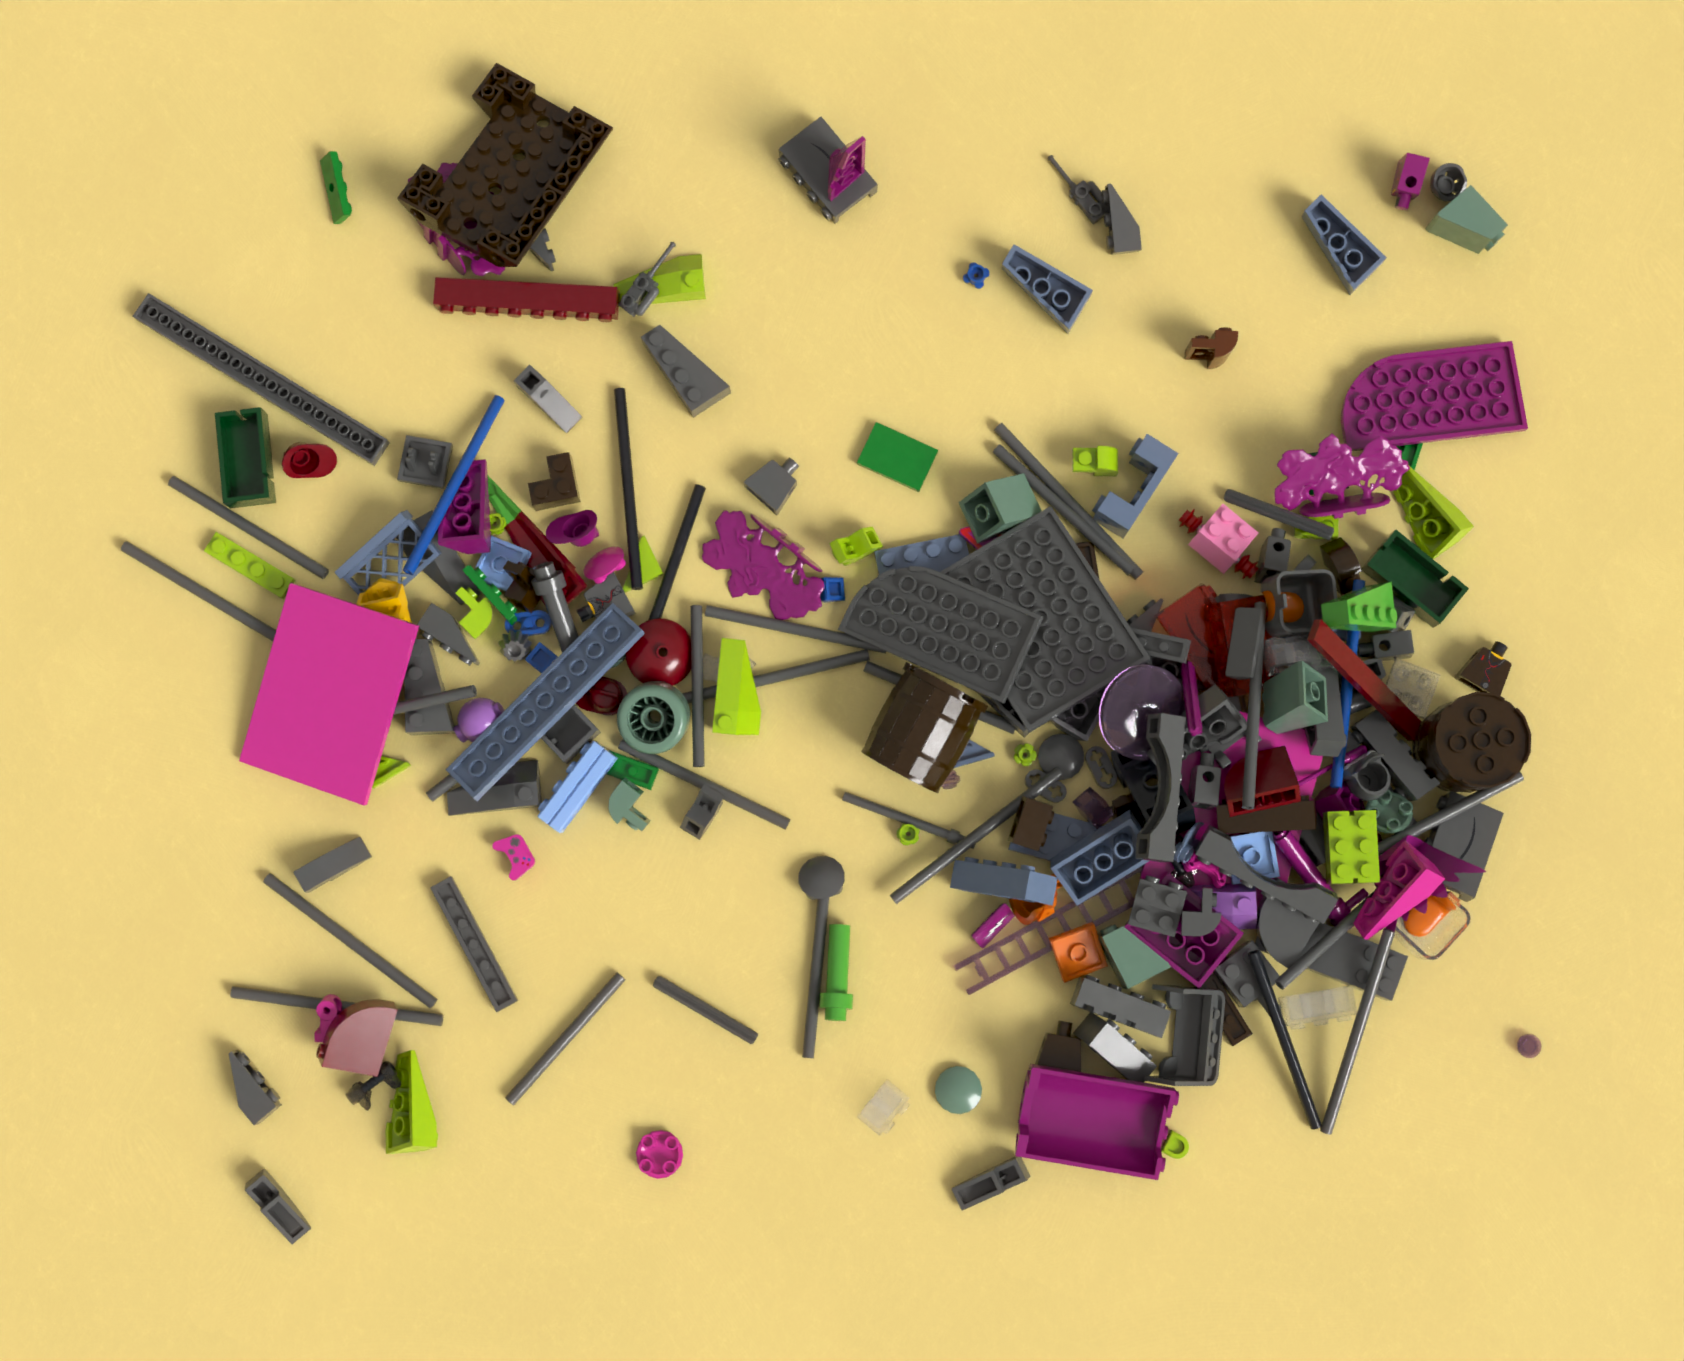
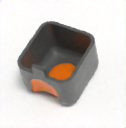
[1261,569,1337,637]

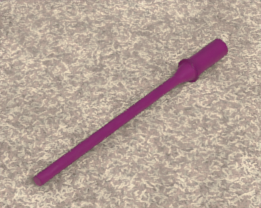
[1298,745,1367,786]

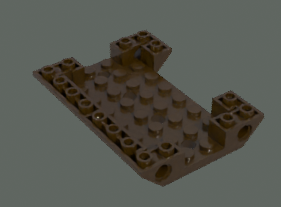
[397,63,613,267]

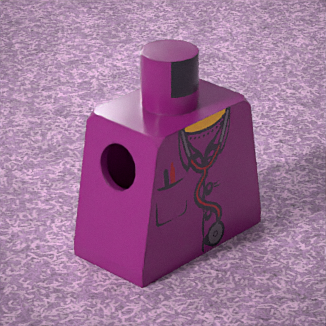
[1391,153,1430,210]

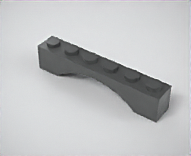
[1135,713,1186,862]
[1195,825,1338,924]

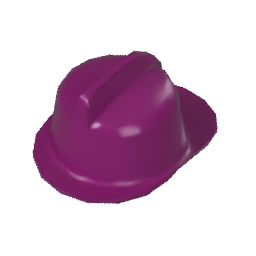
[545,510,599,547]

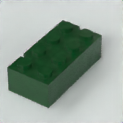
[215,407,276,509]
[1361,530,1469,628]

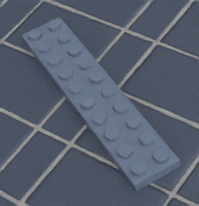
[446,603,645,801]

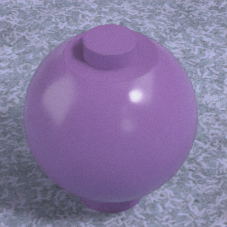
[454,697,505,743]

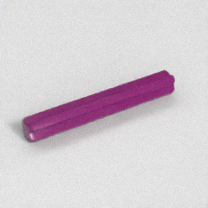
[1181,661,1202,736]

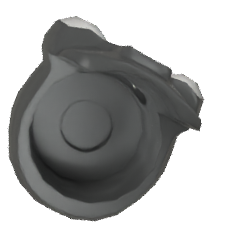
[1343,750,1390,801]

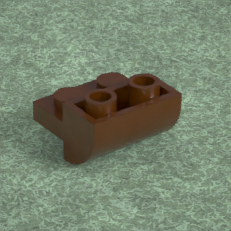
[1185,327,1238,369]

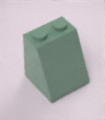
[1425,185,1508,254]
[959,473,1042,544]
[1262,661,1328,734]
[1098,924,1171,989]

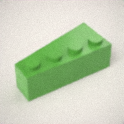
[1321,582,1397,632]

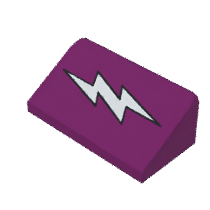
[971,903,1015,948]

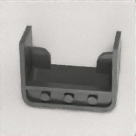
[1144,984,1225,1086]

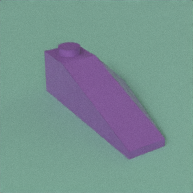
[1186,883,1257,930]

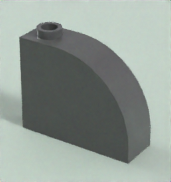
[1256,877,1320,968]

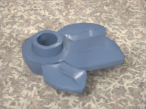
[1174,822,1204,863]

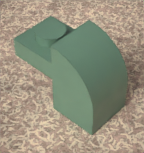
[608,777,651,831]

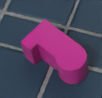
[314,994,342,1042]

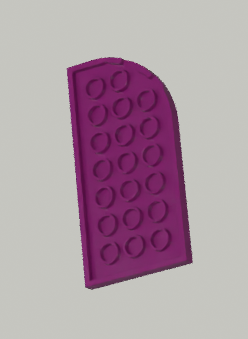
[1341,341,1528,451]

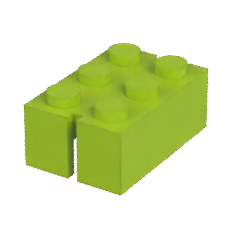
[1323,810,1380,884]

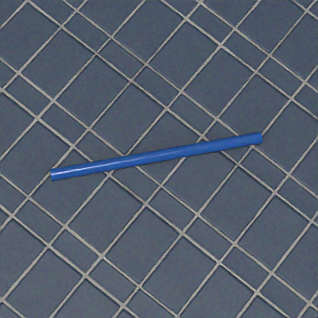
[403,395,505,575]
[1330,579,1365,788]

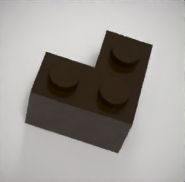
[528,452,581,511]

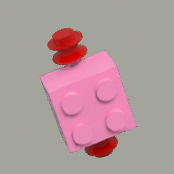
[1179,504,1259,579]

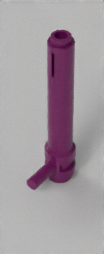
[1273,831,1369,930]

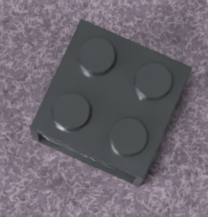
[541,704,601,764]

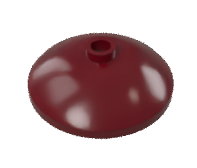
[625,618,691,686]

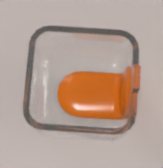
[1385,891,1471,960]

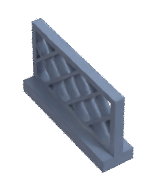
[335,510,441,595]

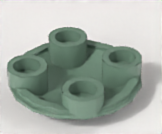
[1365,790,1413,833]
[935,1066,982,1114]

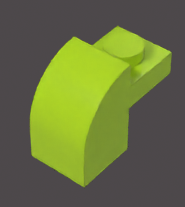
[1072,446,1118,477]
[829,526,883,566]
[456,587,492,639]

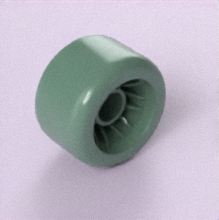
[617,681,690,754]

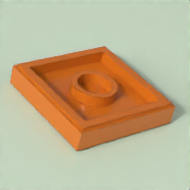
[1048,922,1108,983]

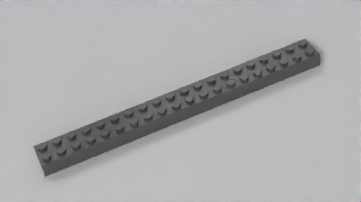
[132,293,390,466]

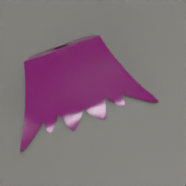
[1374,835,1486,931]

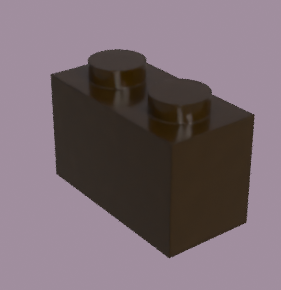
[1008,796,1054,851]

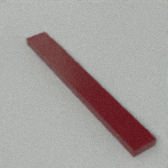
[1307,619,1421,741]

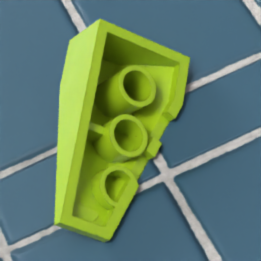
[613,254,706,307]
[1393,465,1474,559]
[712,638,761,735]
[385,1050,438,1154]

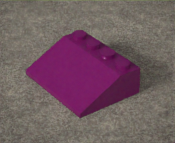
[1124,873,1244,989]

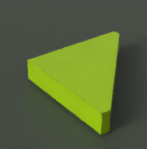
[623,535,664,593]
[372,756,411,789]

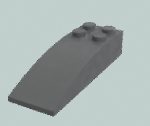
[1255,922,1408,1001]

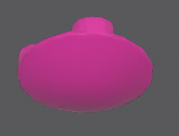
[583,546,626,584]
[636,1130,683,1179]

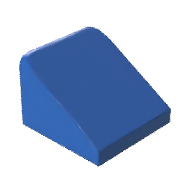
[820,577,845,603]

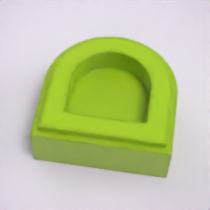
[1161,1130,1189,1159]

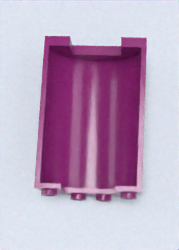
[1015,1064,1179,1180]

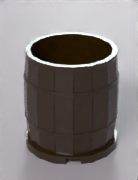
[861,662,988,793]
[1412,692,1531,793]

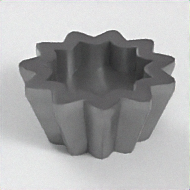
[499,630,532,662]

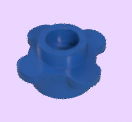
[963,262,989,289]

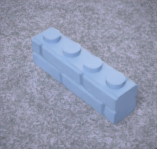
[538,741,618,833]

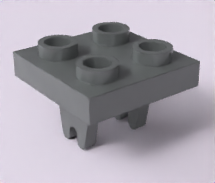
[397,435,453,489]

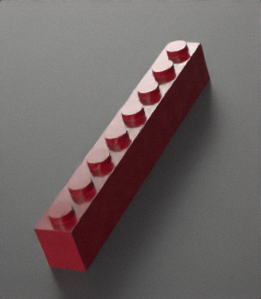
[433,277,620,322]

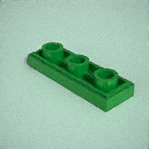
[320,151,352,224]
[462,565,517,625]

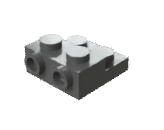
[1128,875,1187,937]

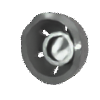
[1430,163,1467,201]

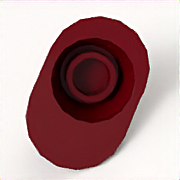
[282,442,337,478]
[576,677,628,715]

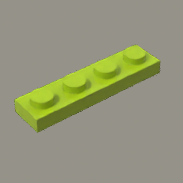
[204,532,295,599]

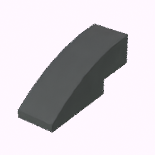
[293,837,372,893]
[952,1156,1030,1210]
[245,1168,311,1244]

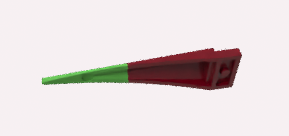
[488,476,587,606]

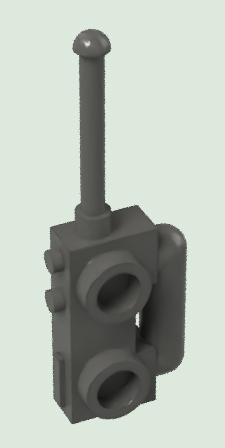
[1048,155,1107,225]
[618,242,676,317]

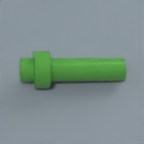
[819,924,853,1021]

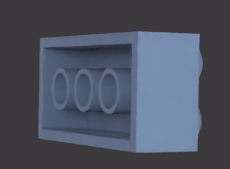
[1050,810,1149,906]

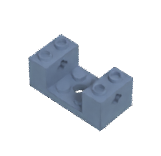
[1092,434,1179,539]

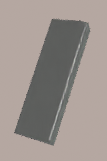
[1225,607,1264,680]

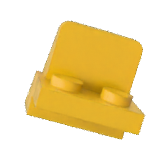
[356,578,412,623]

